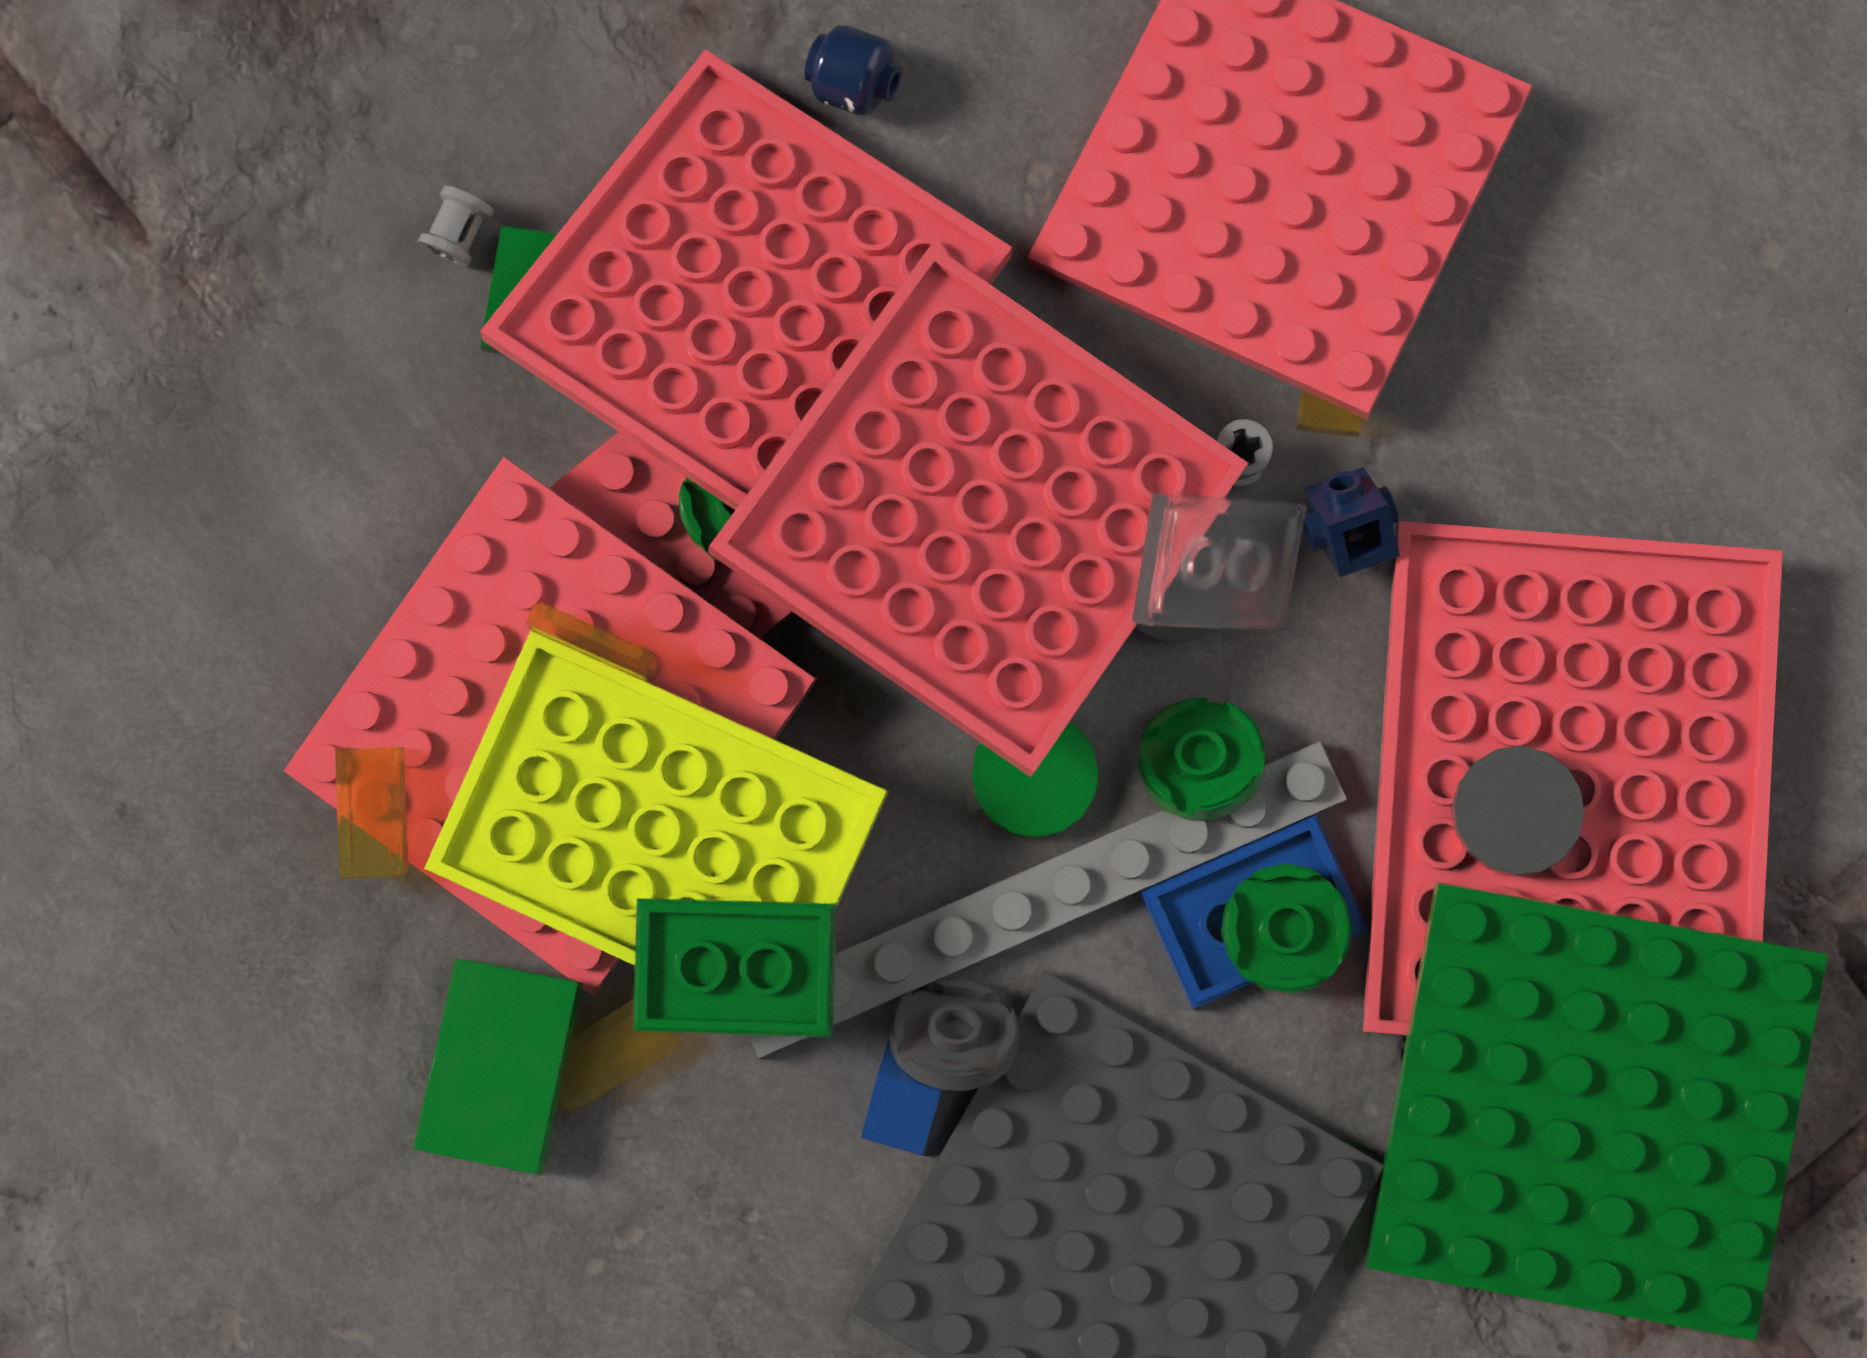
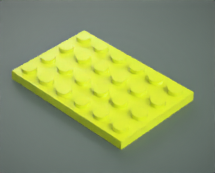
[424,630,889,965]

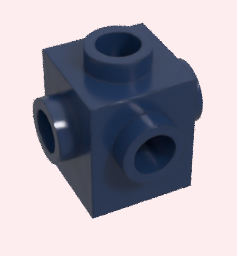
[1301,467,1400,577]

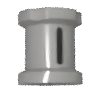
[417,186,494,267]
[1217,419,1273,488]

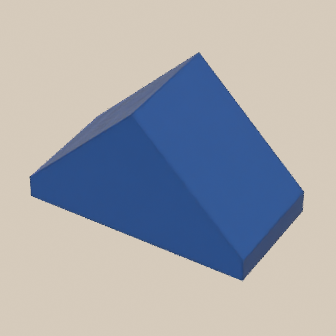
[861,1036,942,1156]

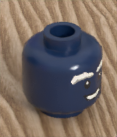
[805,25,902,115]

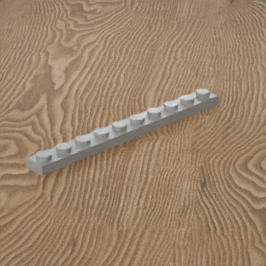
[749,741,1347,1059]

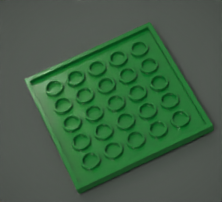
[1365,881,1828,1341]

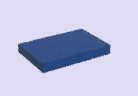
[1139,813,1370,1010]

